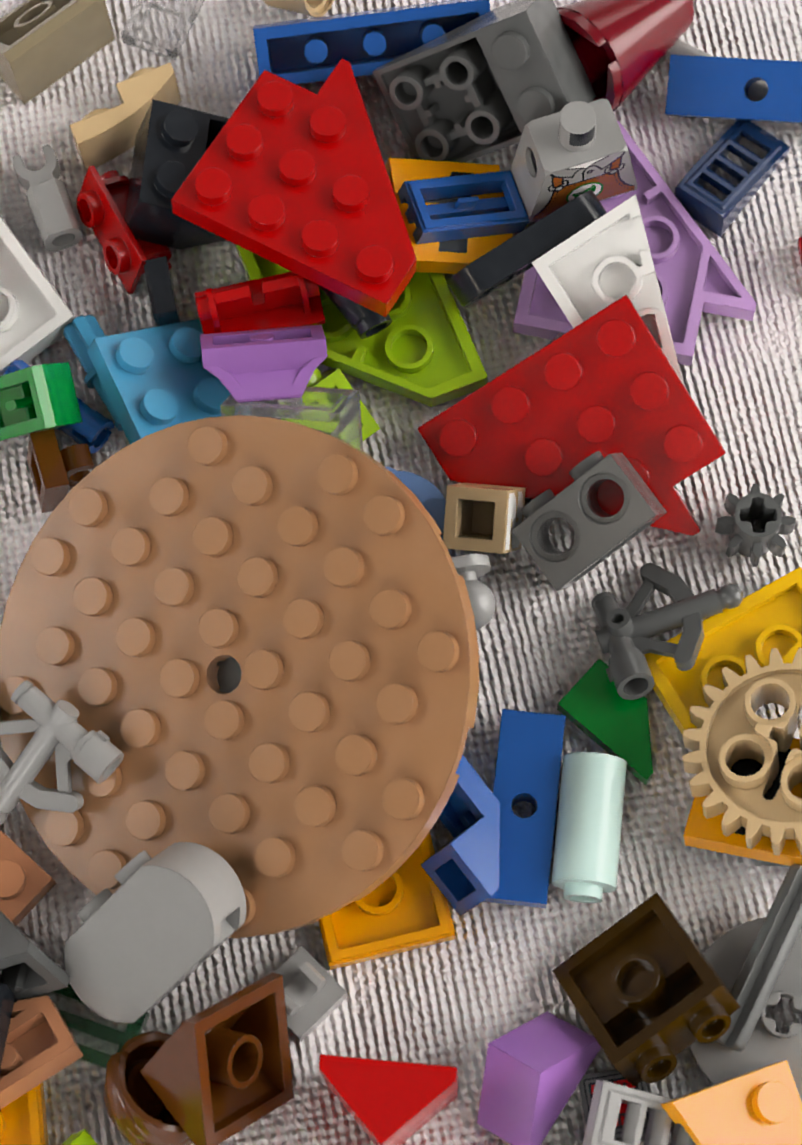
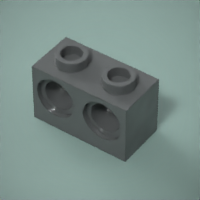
[511,451,667,591]

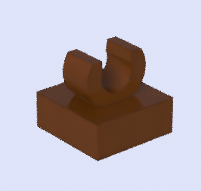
[27,429,94,513]

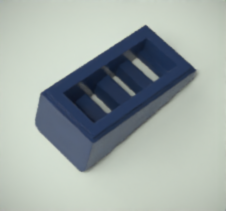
[674,120,790,237]

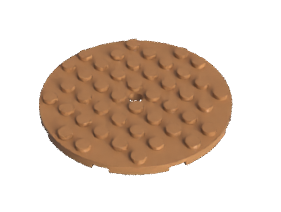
[0,415,479,938]

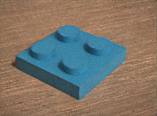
[87,319,246,444]

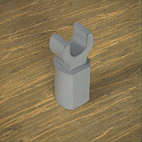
[13,144,83,252]

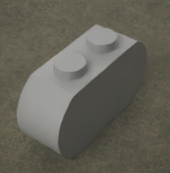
[63,842,246,1023]

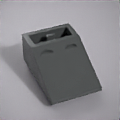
[372,0,596,163]

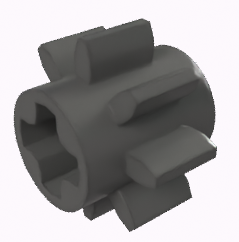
[715,484,796,567]

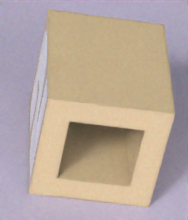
[443,483,526,554]

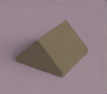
[0,0,115,105]

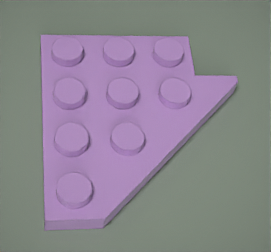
[513,121,756,366]

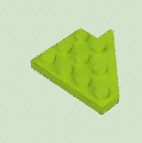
[235,244,488,407]

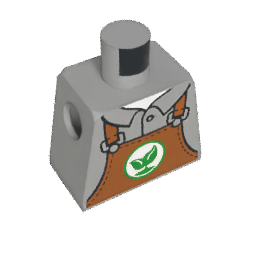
[510,99,638,223]

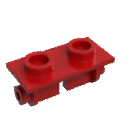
[76,165,172,295]
[195,272,326,334]

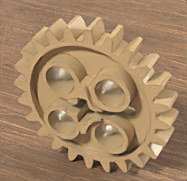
[682,648,802,856]

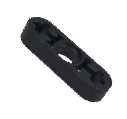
[447,190,607,308]

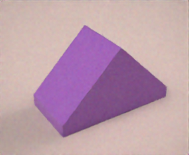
[477,1011,601,1145]

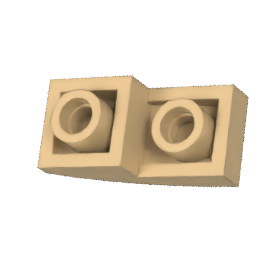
[69,62,181,171]

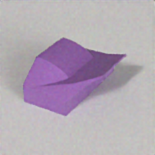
[200,325,327,403]

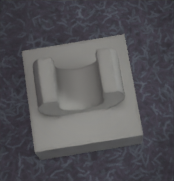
[274,946,348,1042]

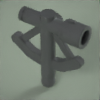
[591,563,743,700]

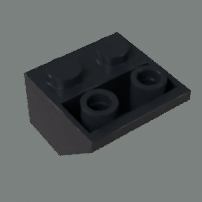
[125,99,229,250]

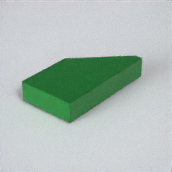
[557,658,653,785]

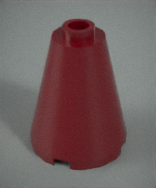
[557,0,694,112]

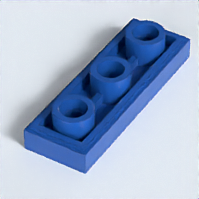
[665,54,802,124]
[483,709,566,909]

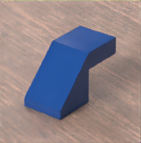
[421,755,500,916]

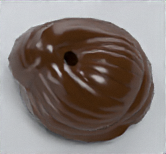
[104,1030,192,1145]

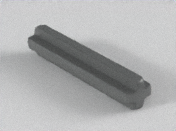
[715,864,802,1052]

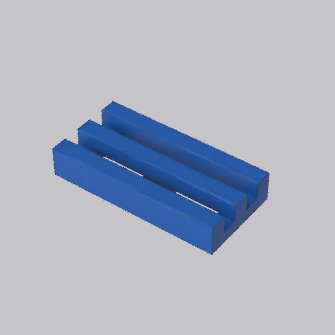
[398,170,530,244]

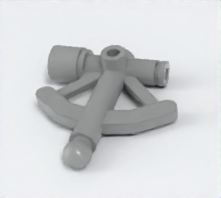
[0,680,124,826]

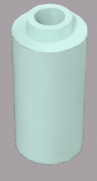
[551,752,627,903]

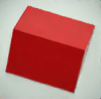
[319,1054,459,1145]

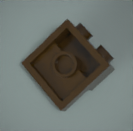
[552,892,741,1087]

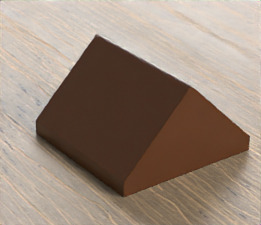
[140,973,294,1145]

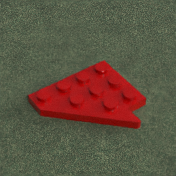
[171,59,417,317]
[417,295,726,536]

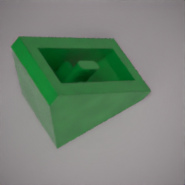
[0,362,83,441]

